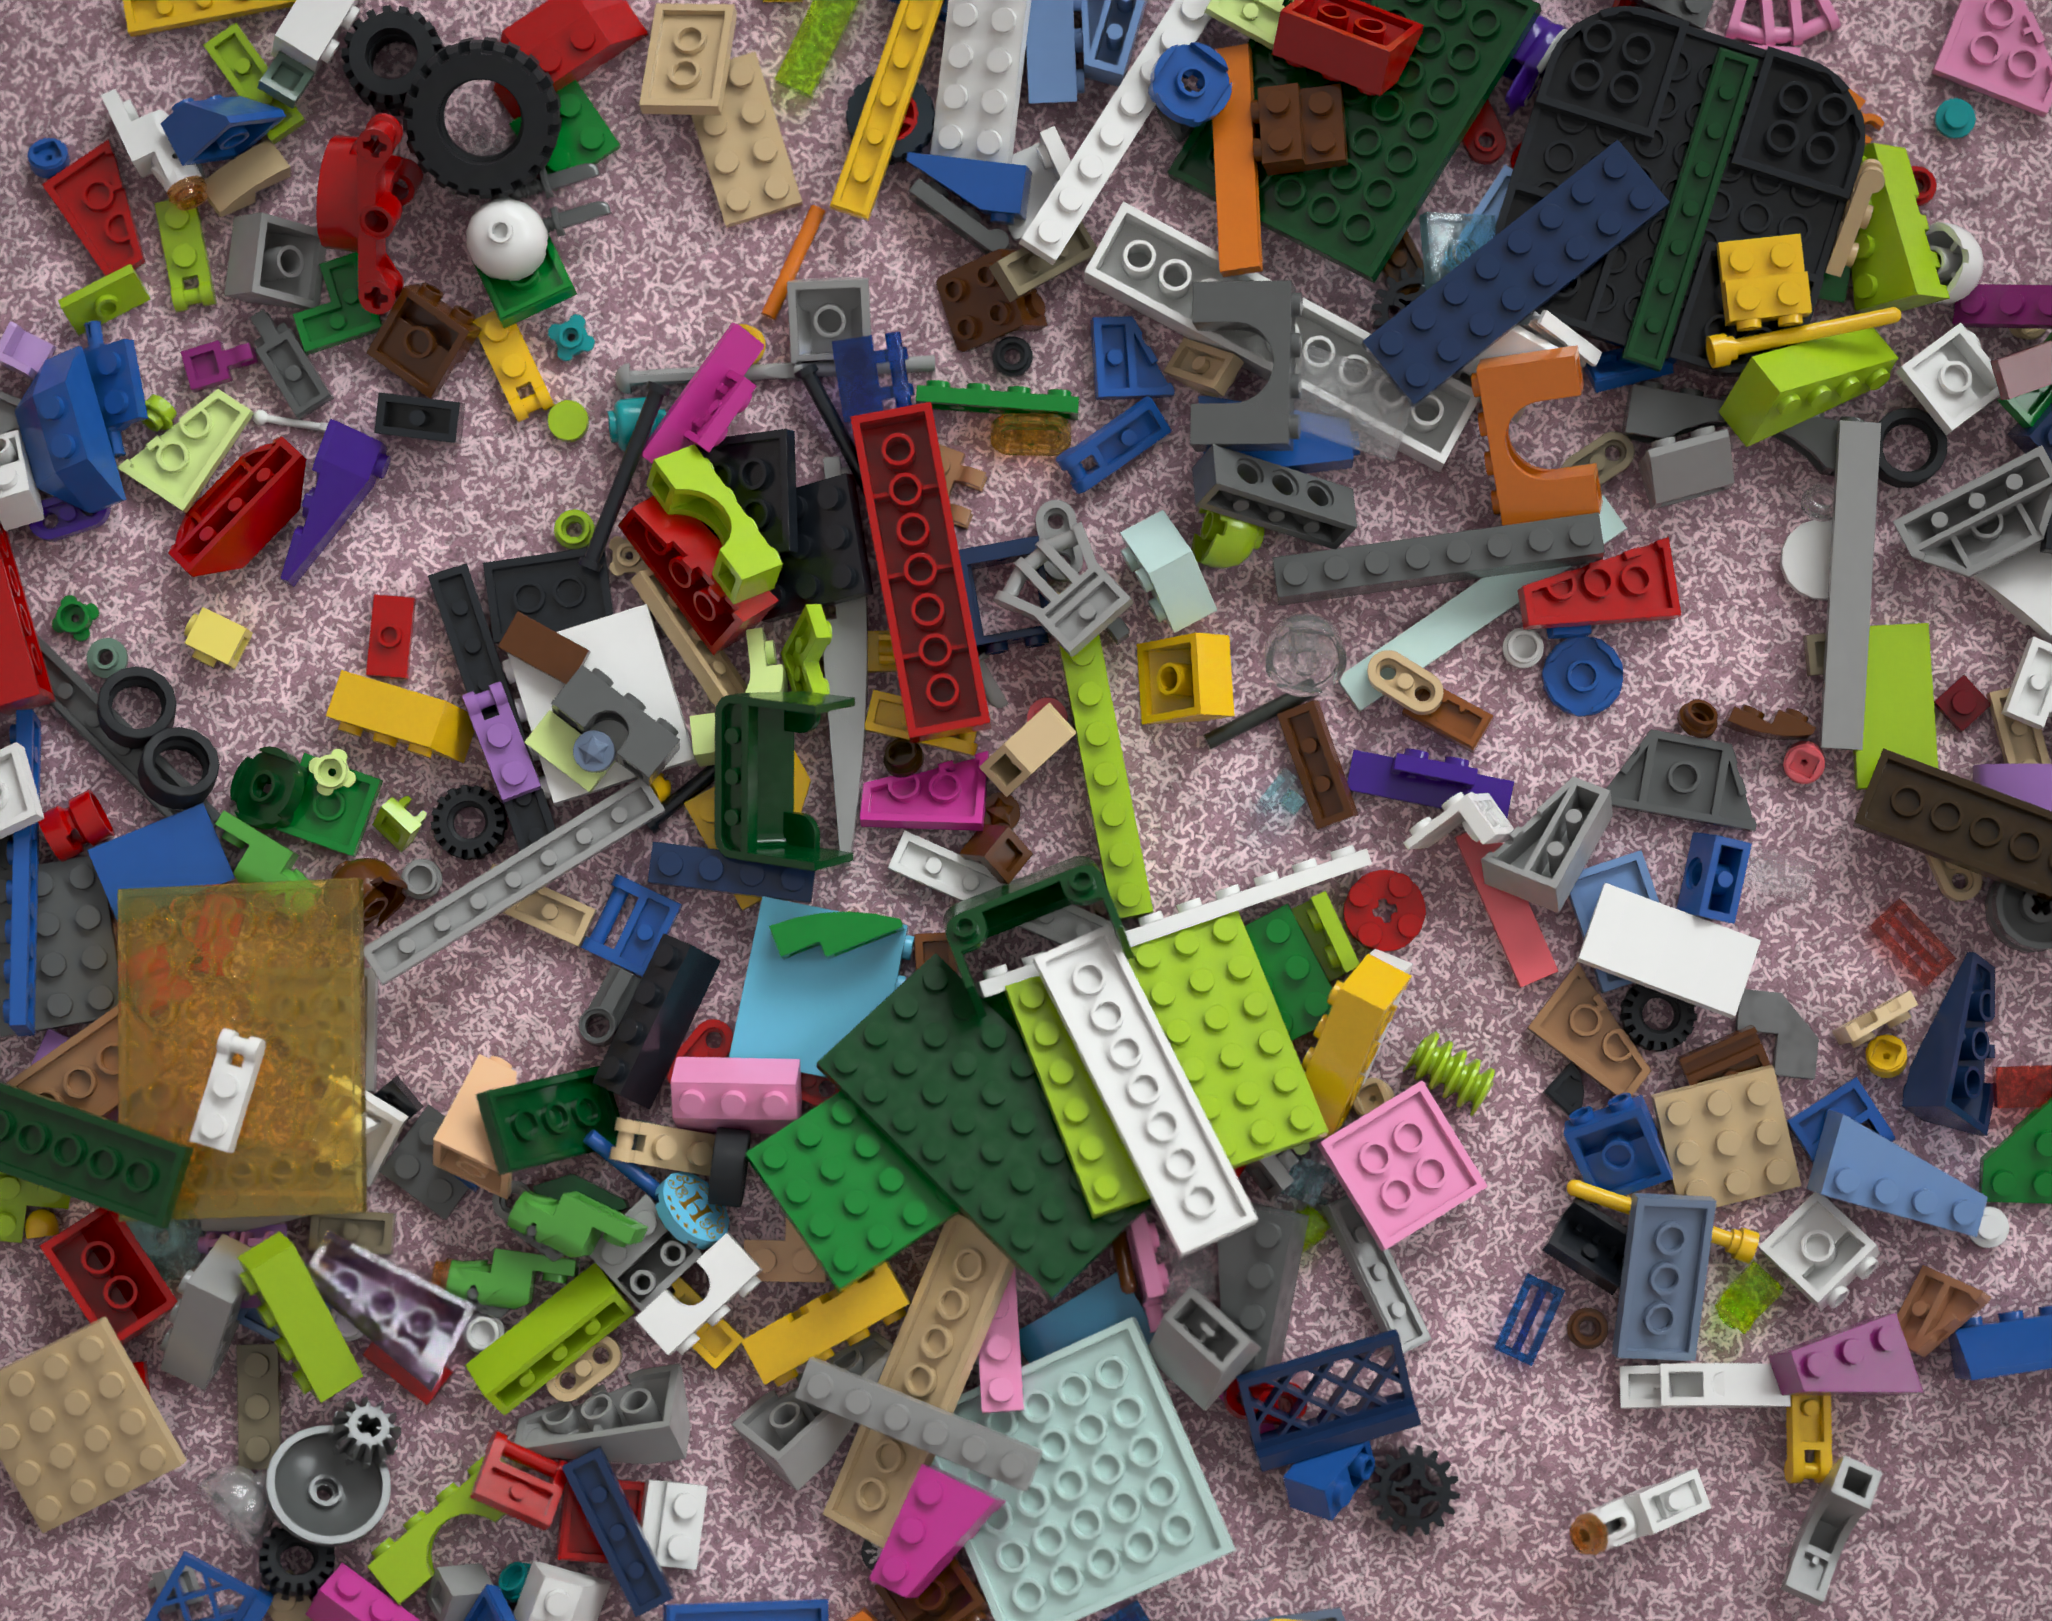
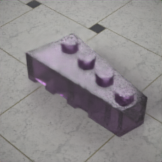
[307,1230,476,1391]

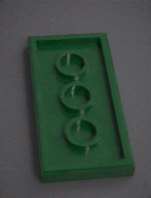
[476,1066,620,1175]

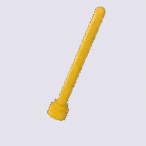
[1706,307,1901,369]
[1566,1180,1759,1264]

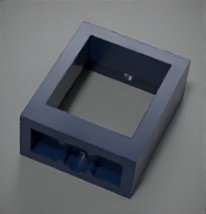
[959,535,1052,655]

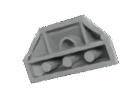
[1893,445,2052,578]

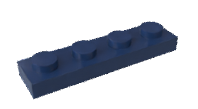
[648,842,816,904]
[562,1446,675,1617]

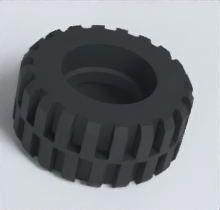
[402,37,562,199]

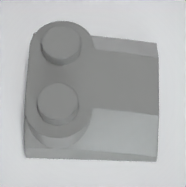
[787,277,872,364]

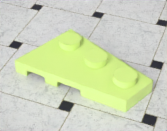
[117,389,254,514]

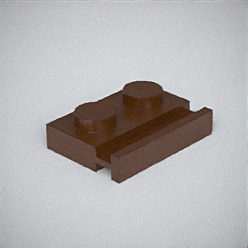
[1676,1025,1778,1085]

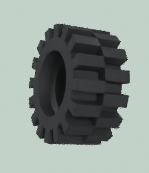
[431,785,508,861]
[1619,983,1697,1052]
[259,1525,335,1602]

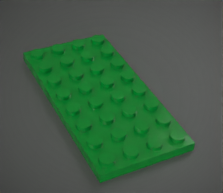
[745,991,1022,1293]

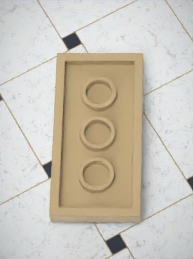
[691,52,803,228]

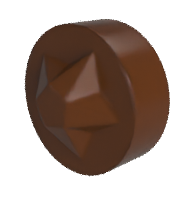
[984,792,1020,830]

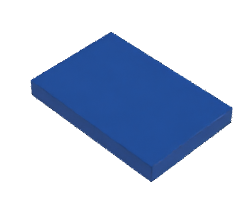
[87,803,235,926]

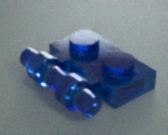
[832,332,915,423]

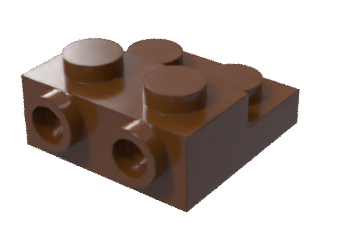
[1251,83,1348,176]
[366,282,482,399]
[874,1556,991,1621]

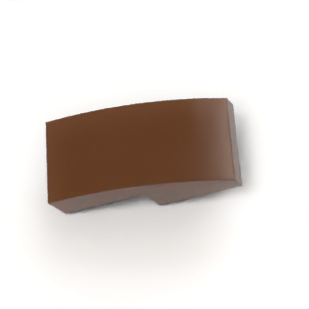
[1722,705,1816,740]

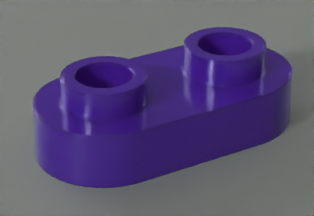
[28,496,111,542]

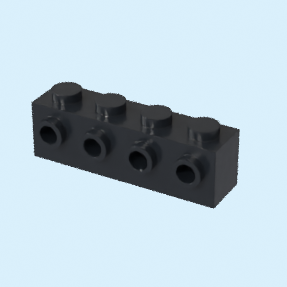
[592,933,721,1110]

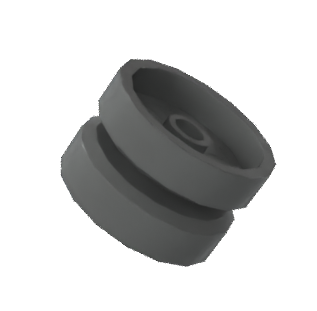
[1984,880,2052,953]

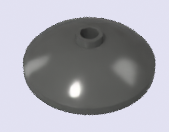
[265,1425,391,1547]

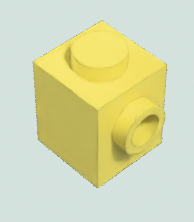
[184,607,253,669]

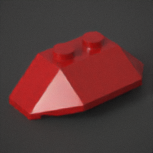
[493,0,649,120]
[168,436,306,577]

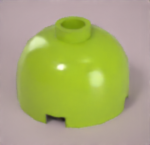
[1191,508,1265,569]

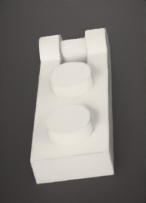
[189,1028,266,1153]

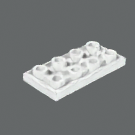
[1577,883,1761,1019]

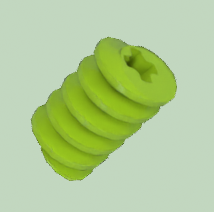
[1402,1031,1495,1117]

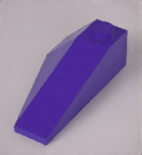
[280,419,391,587]

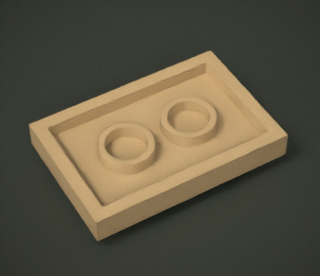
[639,3,737,115]

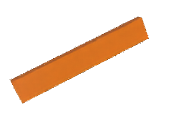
[1212,43,1263,277]

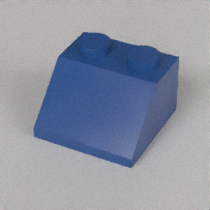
[160,95,286,166]

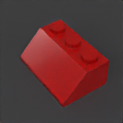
[1272,0,1424,96]
[40,1207,177,1346]

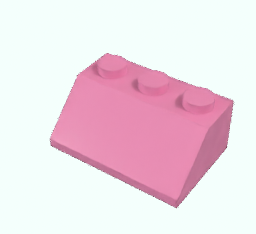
[671,1057,802,1134]

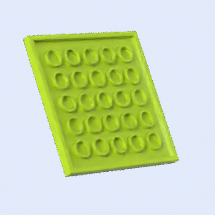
[1004,910,1329,1219]

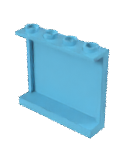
[729,896,915,1078]

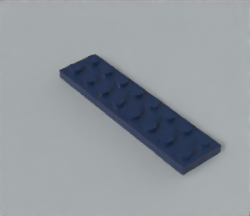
[1361,140,1670,407]

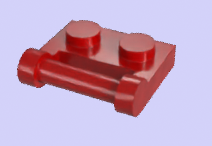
[469,1430,568,1531]

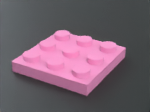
[1317,1080,1488,1251]

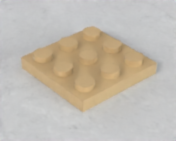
[1651,1065,1801,1207]

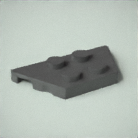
[1606,729,1757,832]

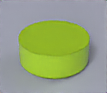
[548,400,589,442]

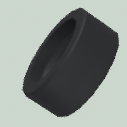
[1878,408,1947,488]
[97,666,177,749]
[137,727,220,810]
[708,1127,751,1208]

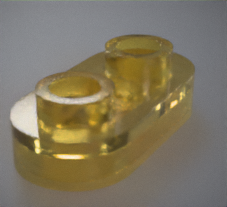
[990,413,1072,456]

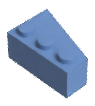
[1081,0,1148,87]

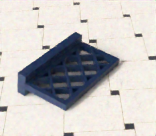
[1236,1329,1421,1472]

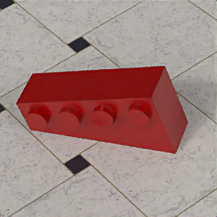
[618,495,779,656]

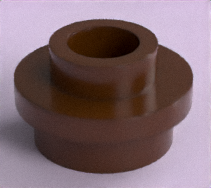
[1677,699,1718,738]
[1566,1308,1608,1349]

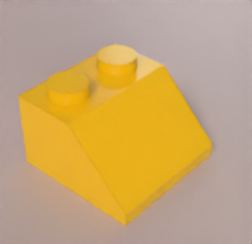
[1137,632,1234,725]

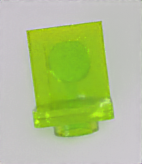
[1714,1260,1784,1334]

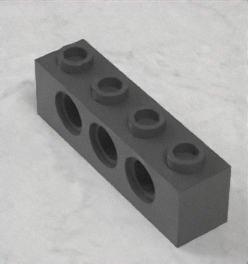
[1192,444,1357,549]

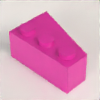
[869,1464,1006,1598]

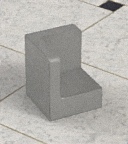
[425,1563,493,1621]

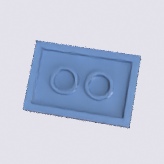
[1569,850,1660,993]

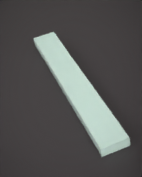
[1336,495,1627,712]

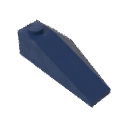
[1902,952,1995,1136]

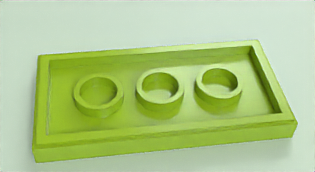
[1853,623,1939,790]

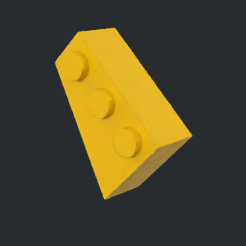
[326,670,475,764]

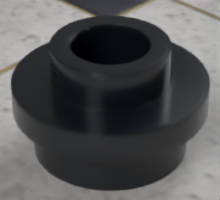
[992,336,1033,377]

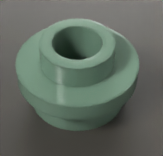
[87,638,128,679]

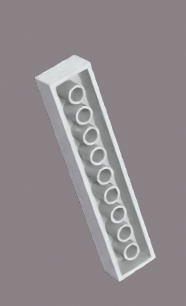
[1084,202,1481,473]

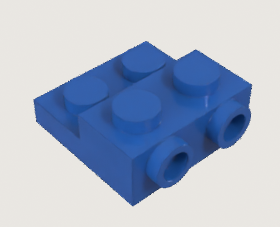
[1563,1093,1673,1206]

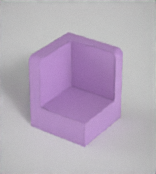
[0,321,56,380]

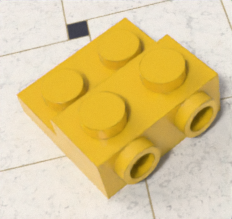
[1716,233,1812,331]

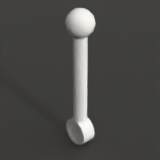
[253,410,328,432]

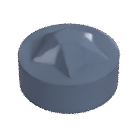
[573,730,616,773]

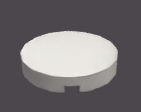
[1780,519,1832,600]

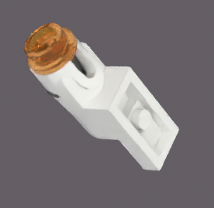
[101,89,207,210]
[1569,1468,1711,1555]

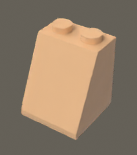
[433,1054,517,1200]

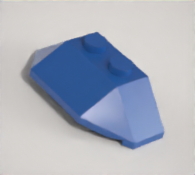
[14,346,127,513]

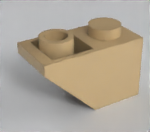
[979,702,1077,797]

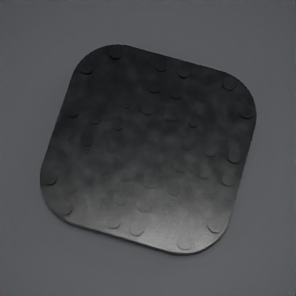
[1493,6,1865,377]

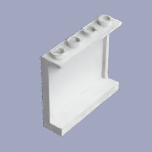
[502,604,697,807]

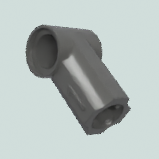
[578,964,641,1047]

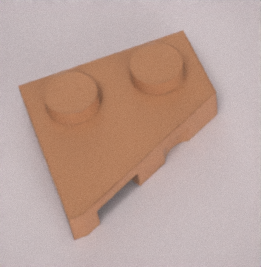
[1897,1265,1991,1358]

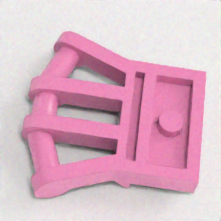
[1724,0,1841,46]

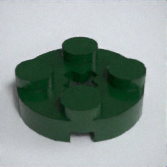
[230,746,309,830]

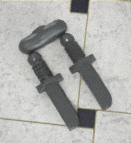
[491,163,612,237]

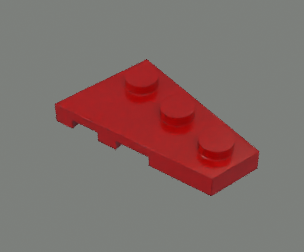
[42,139,146,276]

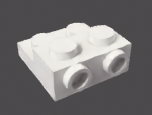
[1896,323,2000,435]
[1758,1192,1880,1311]

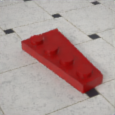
[1517,537,1682,630]

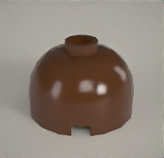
[324,858,408,938]

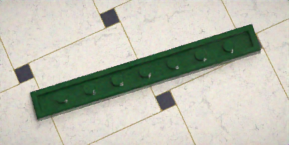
[1620,47,1759,372]

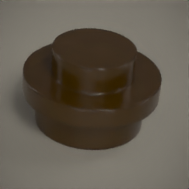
[883,738,924,777]

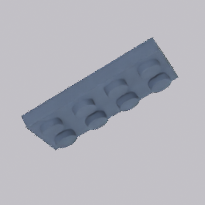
[1612,1193,1716,1361]

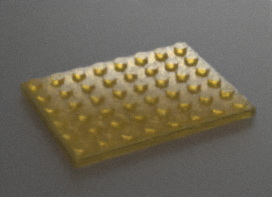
[118,878,367,1222]

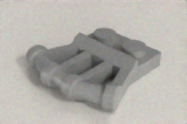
[993,522,1134,657]

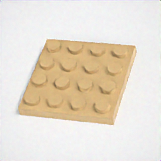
[0,1316,187,1533]

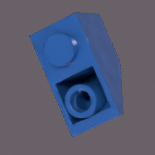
[1283,1440,1375,1521]

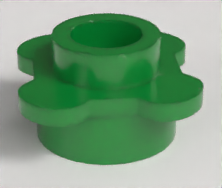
[52,595,99,642]

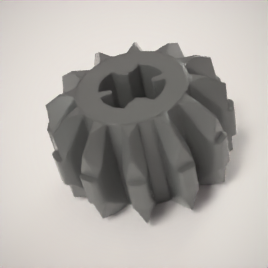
[329,1396,401,1470]

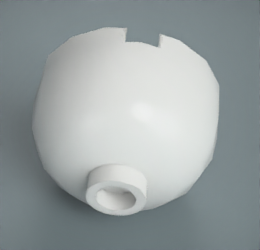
[466,198,548,281]
[1925,222,1984,304]

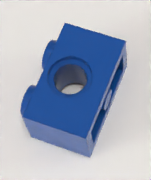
[1676,832,1752,924]

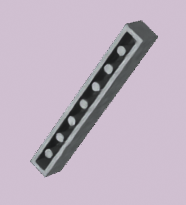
[1272,512,1605,606]

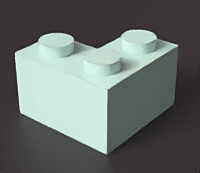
[1120,510,1217,633]

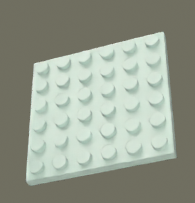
[932,1317,1236,1621]

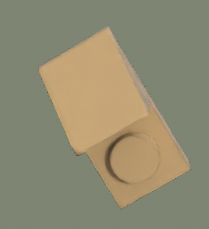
[1163,338,1244,397]

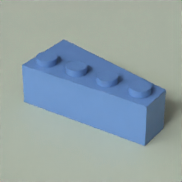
[1026,0,1085,104]
[1806,1109,1988,1237]

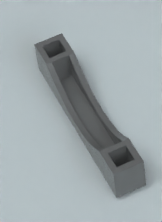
[1621,381,1865,477]

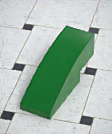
[769,912,905,960]

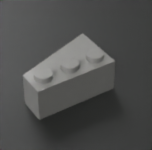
[1481,776,1613,913]
[160,1234,252,1390]

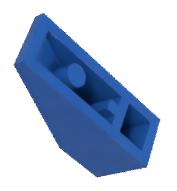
[906,152,1032,225]

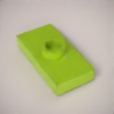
[58,264,151,336]

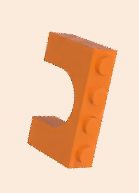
[1471,345,1603,526]

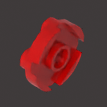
[1343,870,1426,952]

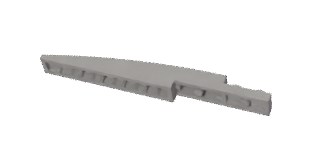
[823,456,868,867]

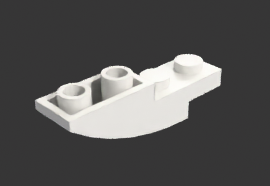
[1620,1363,1791,1409]

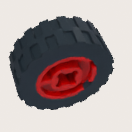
[846,75,935,165]

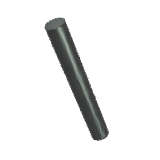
[1203,680,1319,749]

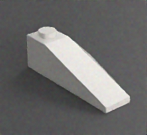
[513,1560,611,1621]

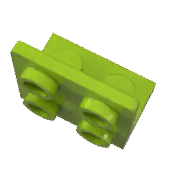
[1292,891,1360,981]

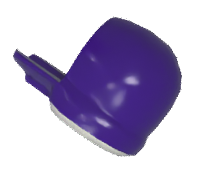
[1503,14,1568,117]

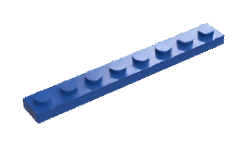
[3,709,41,1037]

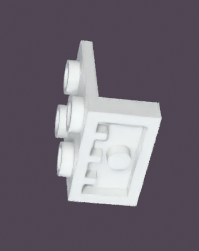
[1007,126,1071,241]
[1403,792,1514,850]

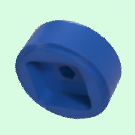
[27,138,70,178]

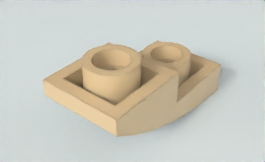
[200,139,291,218]

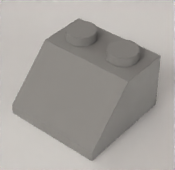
[224,212,326,309]

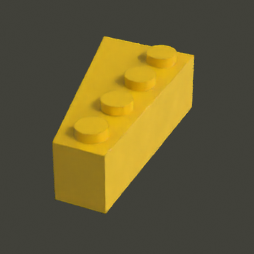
[1301,954,1412,1139]
[741,1261,911,1387]

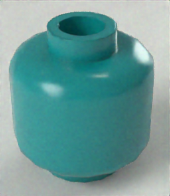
[607,397,666,451]

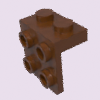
[936,249,1048,352]

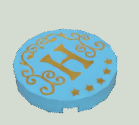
[655,1171,729,1249]

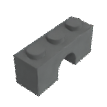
[551,665,680,786]

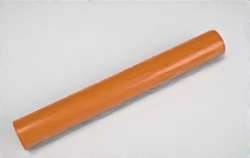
[761,205,826,320]

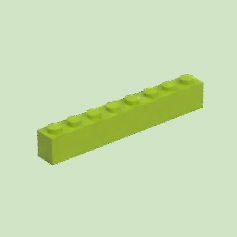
[1058,635,1154,921]

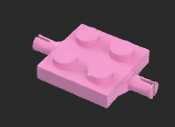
[1126,1213,1170,1333]

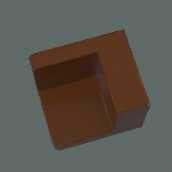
[959,824,1033,884]

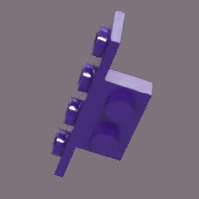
[1347,748,1514,818]

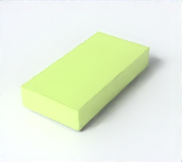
[524,710,615,793]

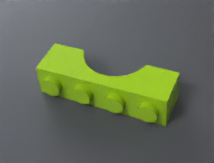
[646,444,783,605]
[367,1455,507,1605]

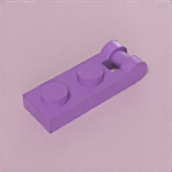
[461,681,541,803]

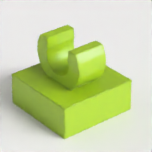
[372,796,427,852]

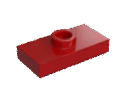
[366,594,416,679]

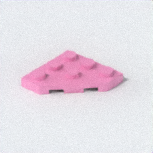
[1931,0,2052,118]

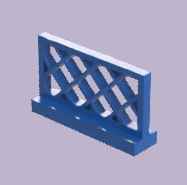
[144,1551,274,1621]

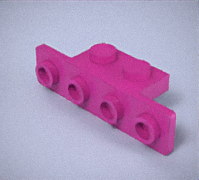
[641,323,764,464]

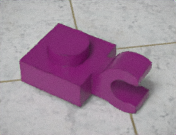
[180,340,259,393]

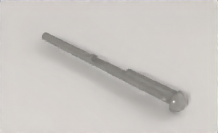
[615,355,935,394]

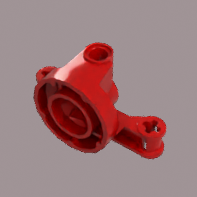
[316,113,423,315]

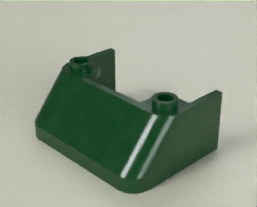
[714,691,855,871]
[943,856,1134,1019]

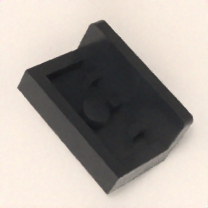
[1542,1197,1628,1295]

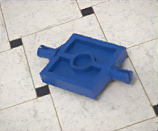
[83,321,148,458]

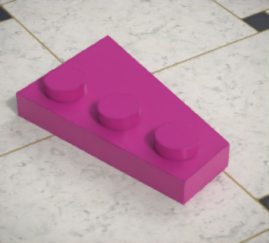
[860,751,990,831]

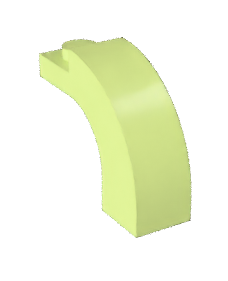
[689,628,788,767]

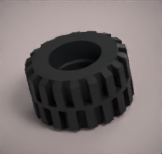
[341,5,444,116]

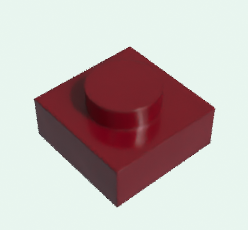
[1934,675,1991,733]

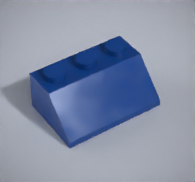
[1948,1305,2052,1381]

